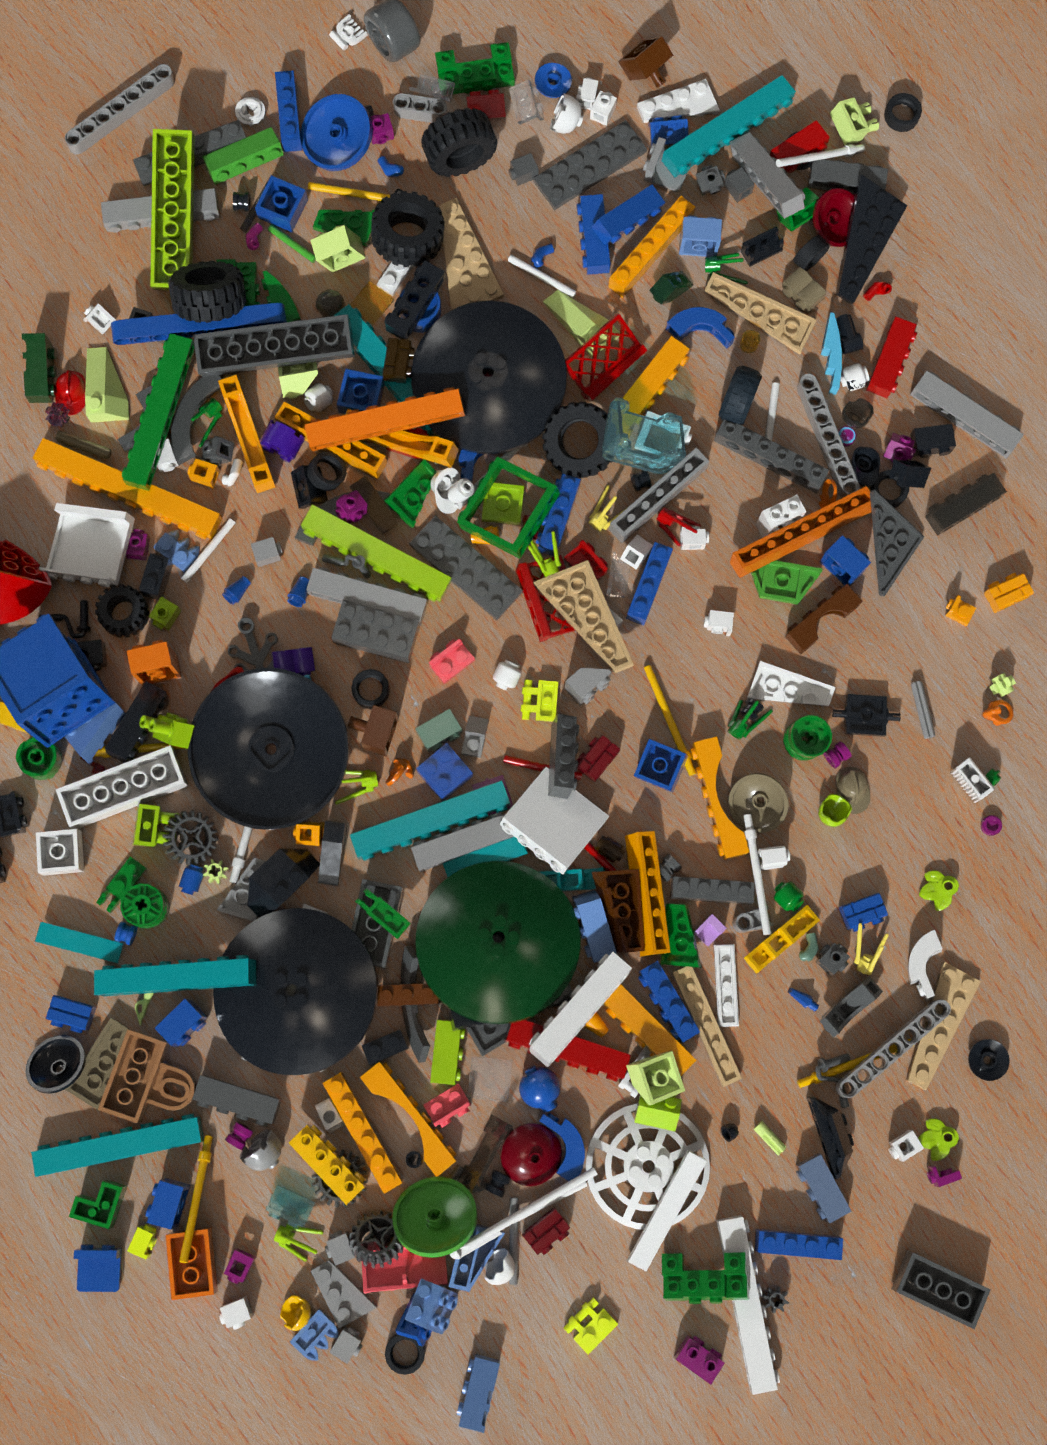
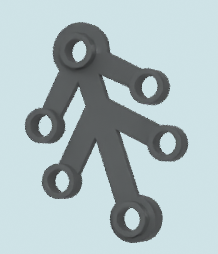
[228,617,278,671]

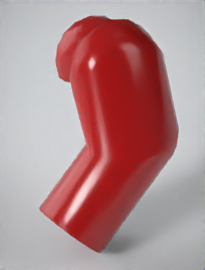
[863,282,892,301]

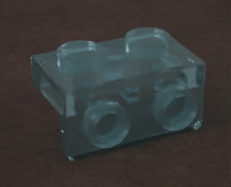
[265,1185,316,1229]

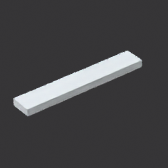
[627,1150,707,1271]

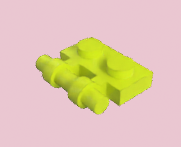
[520,680,558,722]
[563,1297,618,1355]

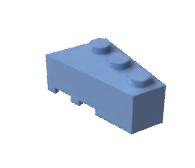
[65,700,126,765]
[572,890,617,963]
[449,1224,505,1292]
[456,1354,500,1433]

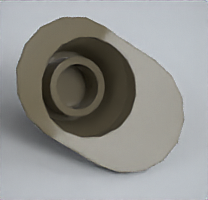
[836,767,870,814]

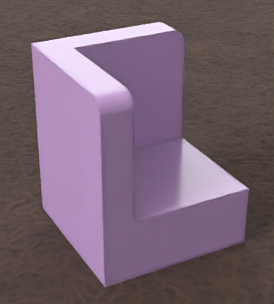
[694,914,727,946]

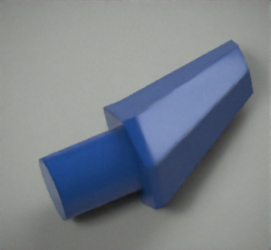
[788,988,819,1012]

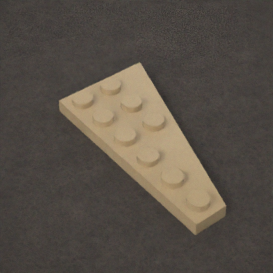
[439,198,504,310]
[533,560,634,673]

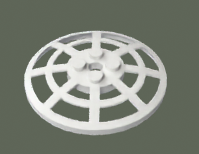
[585,1103,710,1230]

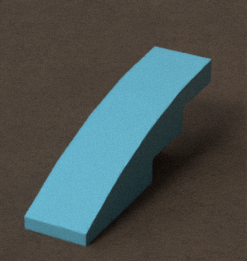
[820,312,842,395]

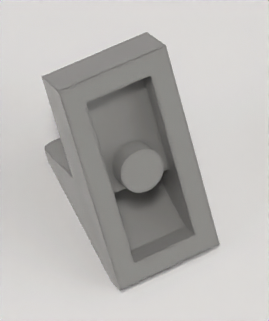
[461,716,489,758]

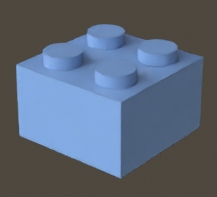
[679,215,722,257]

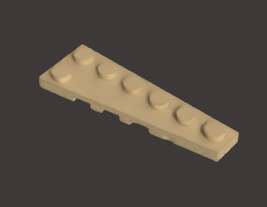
[705,272,817,354]
[906,962,981,1090]

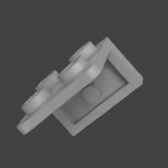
[643,137,687,192]

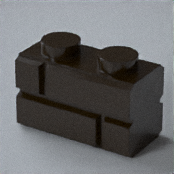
[383,338,415,384]

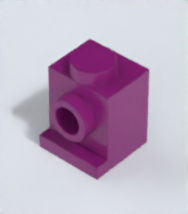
[126,529,150,561]
[224,1248,256,1284]

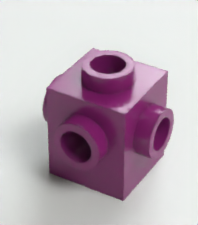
[371,113,394,145]
[883,433,916,462]
[335,490,367,524]

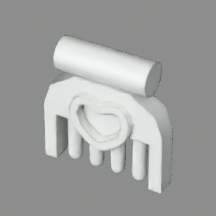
[329,14,368,51]

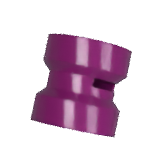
[823,741,852,768]
[225,1121,253,1150]

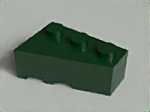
[21,333,57,403]

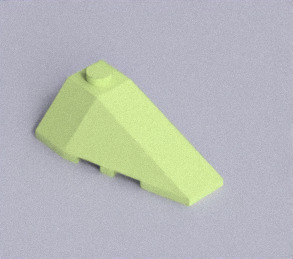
[543,290,620,358]
[85,347,130,422]

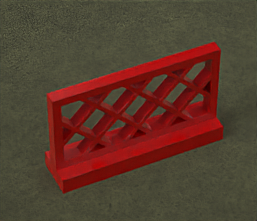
[565,313,648,401]
[515,555,576,642]

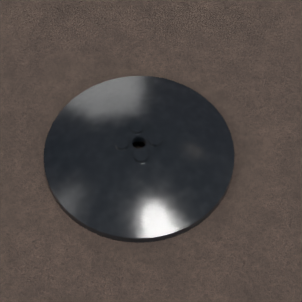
[411,301,567,454]
[188,668,349,830]
[213,908,378,1075]

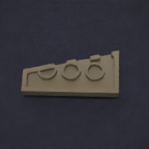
[65,1018,129,1111]

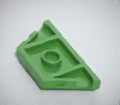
[751,560,823,605]

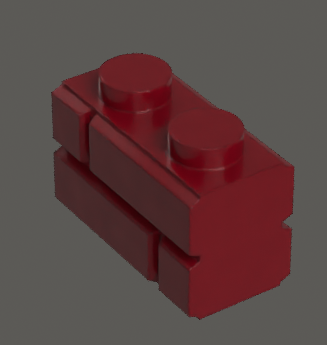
[577,735,621,782]
[522,1207,570,1255]

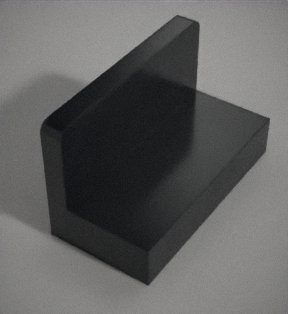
[291,465,328,509]

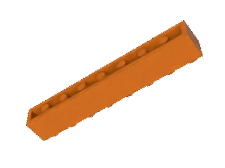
[304,387,465,451]
[730,486,871,578]

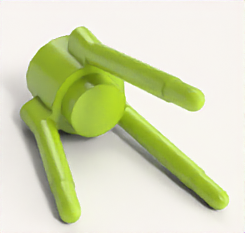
[528,531,561,577]
[335,770,378,805]
[274,1223,324,1262]

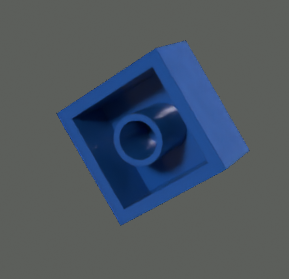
[255,175,308,232]
[337,369,385,414]
[820,535,871,586]
[634,739,688,793]
[416,743,473,802]
[155,999,208,1047]
[146,1178,190,1230]

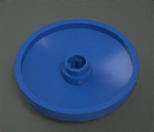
[300,94,373,171]

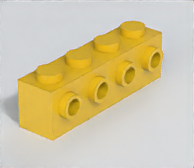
[289,1124,366,1205]

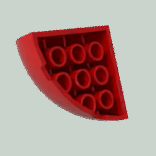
[0,539,52,625]

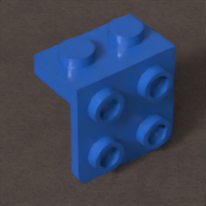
[74,1244,122,1292]

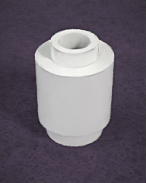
[448,478,474,503]

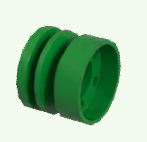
[783,715,832,761]
[120,883,169,929]

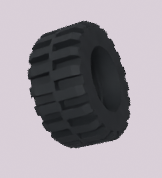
[421,108,498,177]
[371,191,445,267]
[168,261,246,323]
[542,401,619,478]

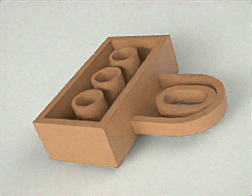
[98,1029,196,1123]

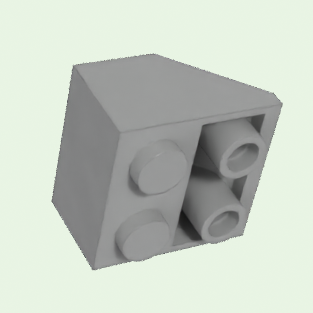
[564,668,612,706]

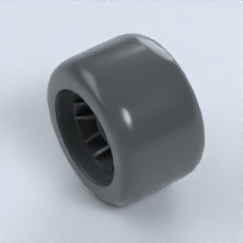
[364,0,421,62]

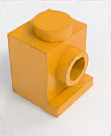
[188,458,220,489]
[293,822,325,846]

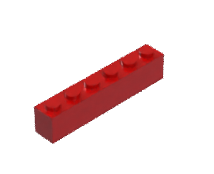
[504,1020,631,1082]

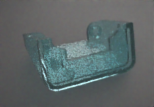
[602,397,686,474]

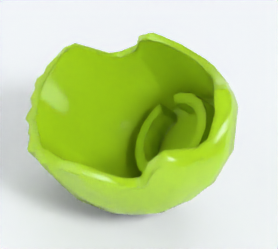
[818,793,852,827]

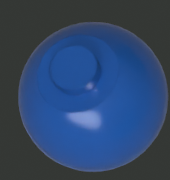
[519,1065,560,1113]

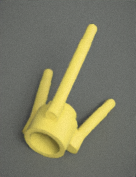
[589,485,628,532]
[854,923,889,975]

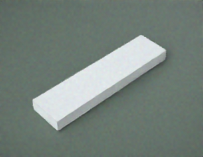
[713,944,739,1027]

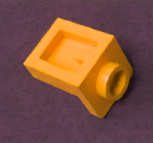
[945,595,976,626]

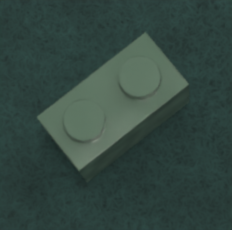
[415,709,462,752]

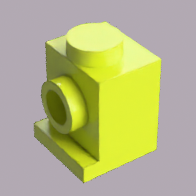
[127,1224,157,1260]

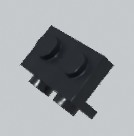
[0,791,28,838]

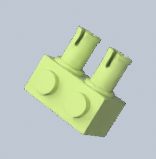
[829,97,879,146]

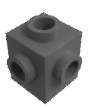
[696,165,726,196]
[202,436,234,466]
[816,943,850,976]

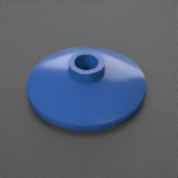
[535,63,572,98]

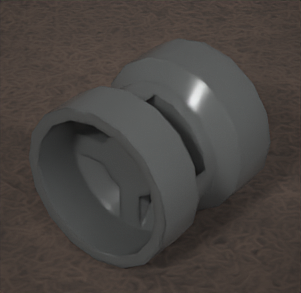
[659,854,682,882]

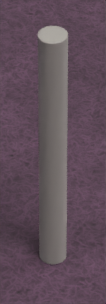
[509,1198,518,1285]

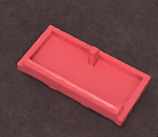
[362,1246,448,1294]

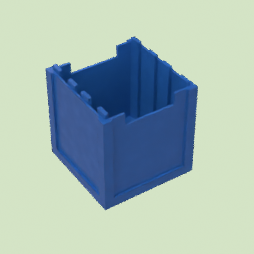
[0,613,115,748]

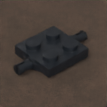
[832,694,901,737]

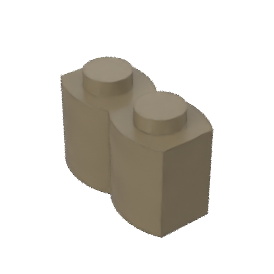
[782,267,826,313]

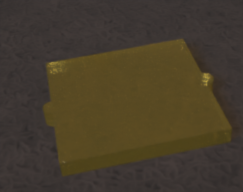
[350,281,394,325]

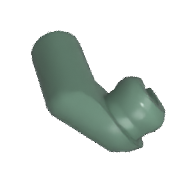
[799,933,819,962]

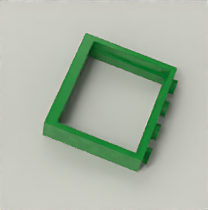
[457,456,560,559]

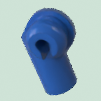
[377,156,404,177]
[531,244,554,268]

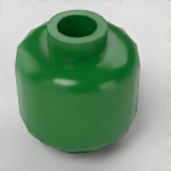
[774,881,804,912]

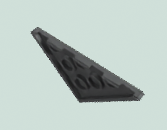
[870,490,924,596]

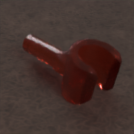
[80,757,105,774]

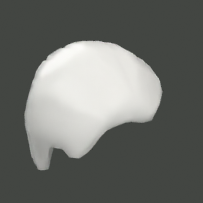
[485,1248,515,1285]

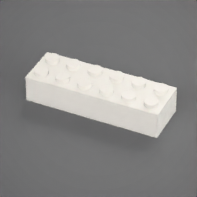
[56,745,188,829]
[529,952,632,1067]

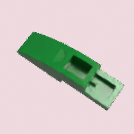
[261,271,301,322]

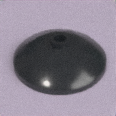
[25,1035,86,1094]

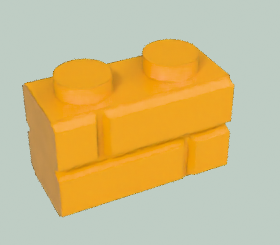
[984,573,1034,613]

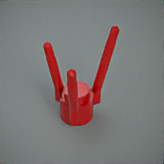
[656,507,701,546]

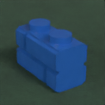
[838,893,888,932]
[46,995,96,1033]

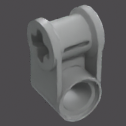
[732,906,774,933]

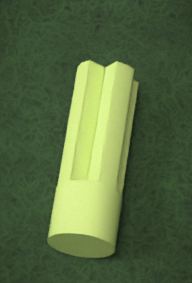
[753,1121,786,1155]

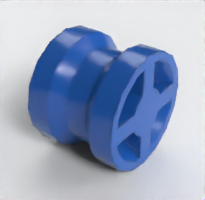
[114,921,138,946]

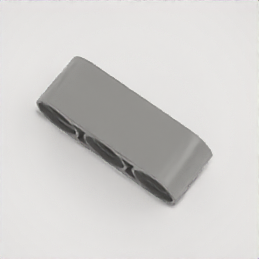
[393,93,447,123]

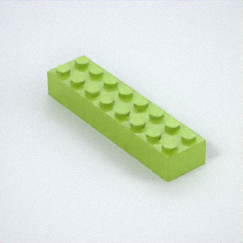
[150,129,195,290]

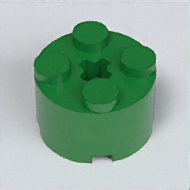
[16,737,62,780]

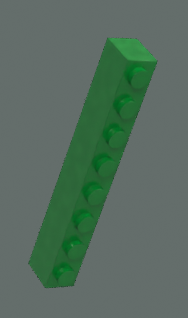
[122,333,195,491]

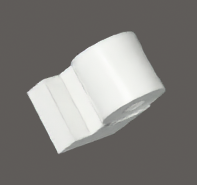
[315,1097,345,1133]

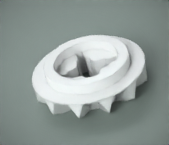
[235,97,266,126]

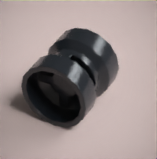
[484,1169,511,1198]

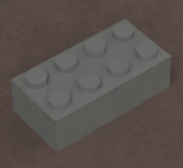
[331,601,420,663]
[352,879,404,969]
[891,1250,991,1330]

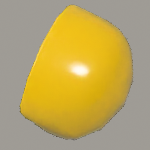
[280,1295,311,1331]

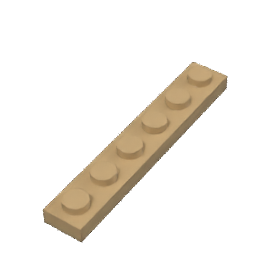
[672,967,742,1087]

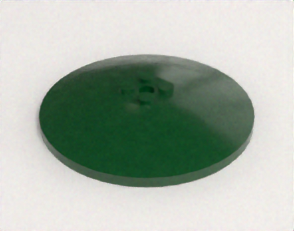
[416,861,581,1024]

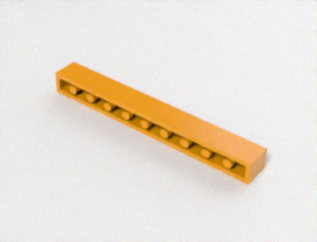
[33,438,222,540]

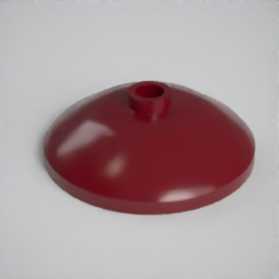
[813,188,855,247]
[500,1123,562,1186]

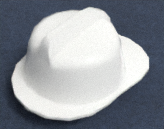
[430,468,460,514]

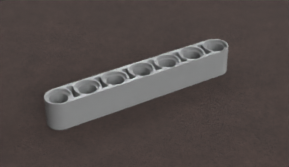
[65,64,175,155]
[797,374,859,498]
[835,1000,951,1098]

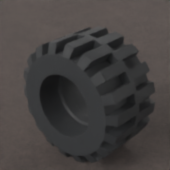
[95,584,149,638]

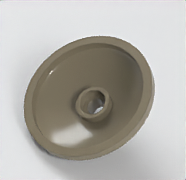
[728,773,789,833]

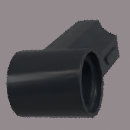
[836,314,863,354]

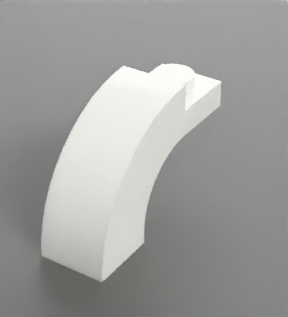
[908,930,942,1001]

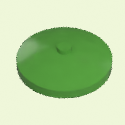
[392,1177,477,1258]

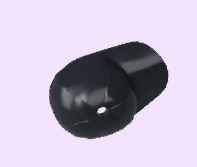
[851,446,880,487]

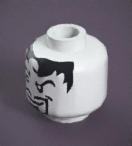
[840,363,870,391]

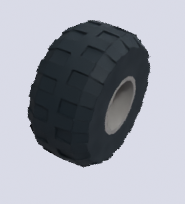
[718,366,762,425]

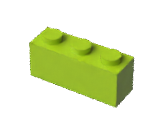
[430,1020,465,1085]

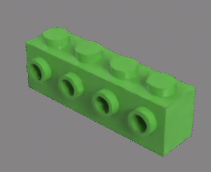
[202,127,283,185]

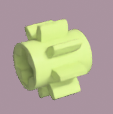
[990,673,1016,697]
[203,859,229,884]

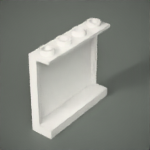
[39,503,135,587]
[499,767,609,875]

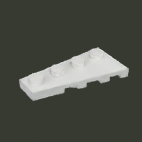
[637,79,720,123]
[747,661,835,706]

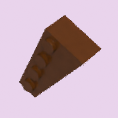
[591,869,645,953]

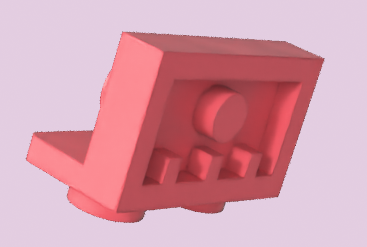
[429,638,475,684]
[423,1083,471,1128]

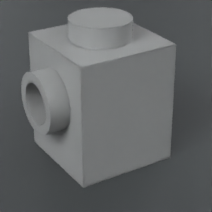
[251,537,283,567]
[325,1230,356,1266]
[329,1327,363,1364]

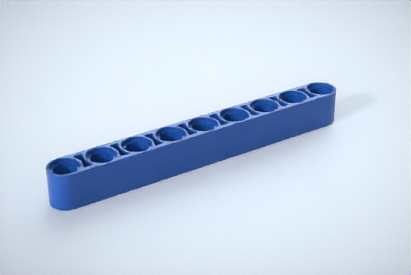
[111,303,287,345]

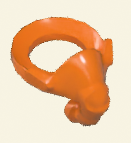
[819,479,837,508]
[982,700,1013,726]
[385,758,414,786]

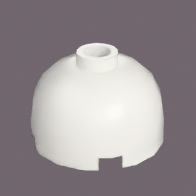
[550,93,584,134]

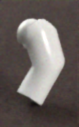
[222,459,243,486]

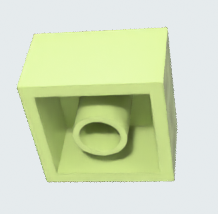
[311,225,366,273]

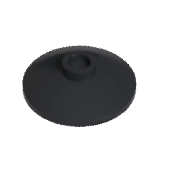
[968,1039,1010,1081]

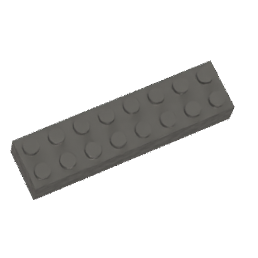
[193,315,355,377]

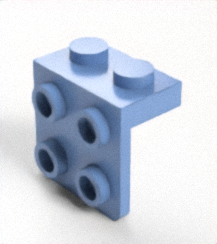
[405,1278,458,1334]

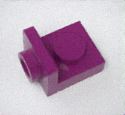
[927,1165,962,1187]

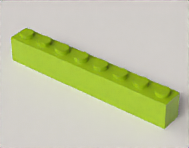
[301,504,452,602]

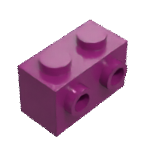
[674,1335,725,1385]

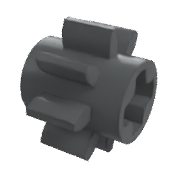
[762,1286,789,1313]

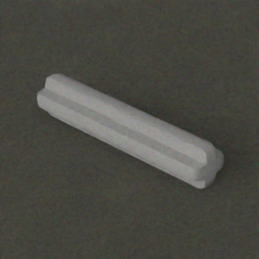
[911,681,935,739]

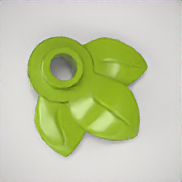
[919,870,959,911]
[918,1118,959,1161]

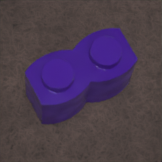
[271,647,315,676]

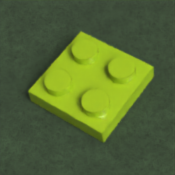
[482,483,524,525]

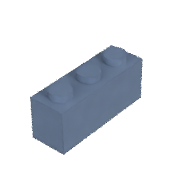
[796,1153,852,1223]

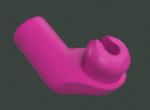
[245,223,263,250]

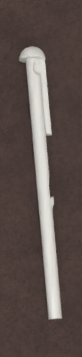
[449,1167,598,1260]

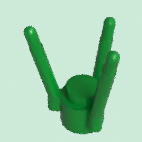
[705,253,748,285]
[191,398,223,447]
[727,700,773,740]

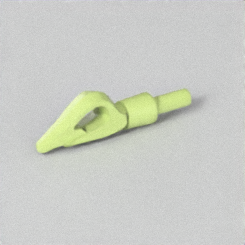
[135,993,154,1026]

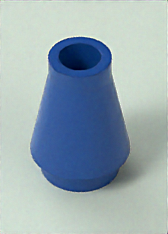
[222,576,251,605]
[287,577,309,607]

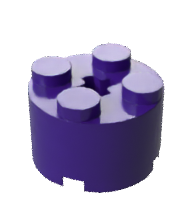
[259,420,305,463]

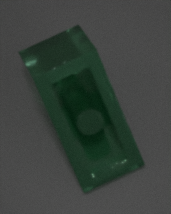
[649,271,693,304]

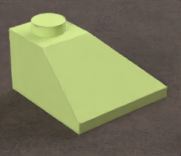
[278,362,318,399]
[626,1051,685,1105]

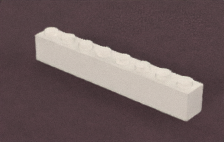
[716,1215,780,1395]

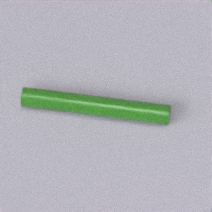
[268,224,316,263]

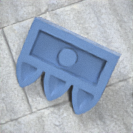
[153,530,200,572]
[290,1308,338,1361]

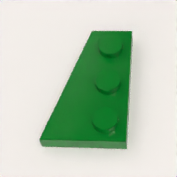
[313,210,375,247]
[384,459,436,528]
[661,904,702,968]

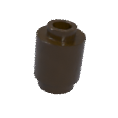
[594,835,625,863]

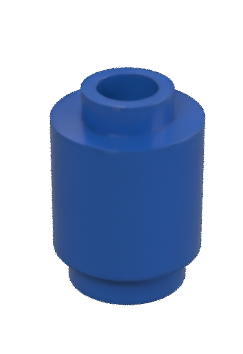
[179,864,204,895]

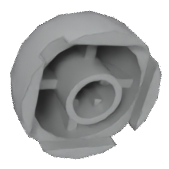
[240,1129,282,1171]

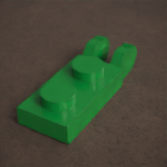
[96,856,147,913]
[355,888,411,939]

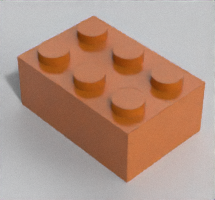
[127,640,182,686]
[166,1227,218,1300]

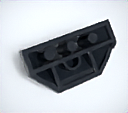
[247,849,320,918]
[806,1096,854,1179]

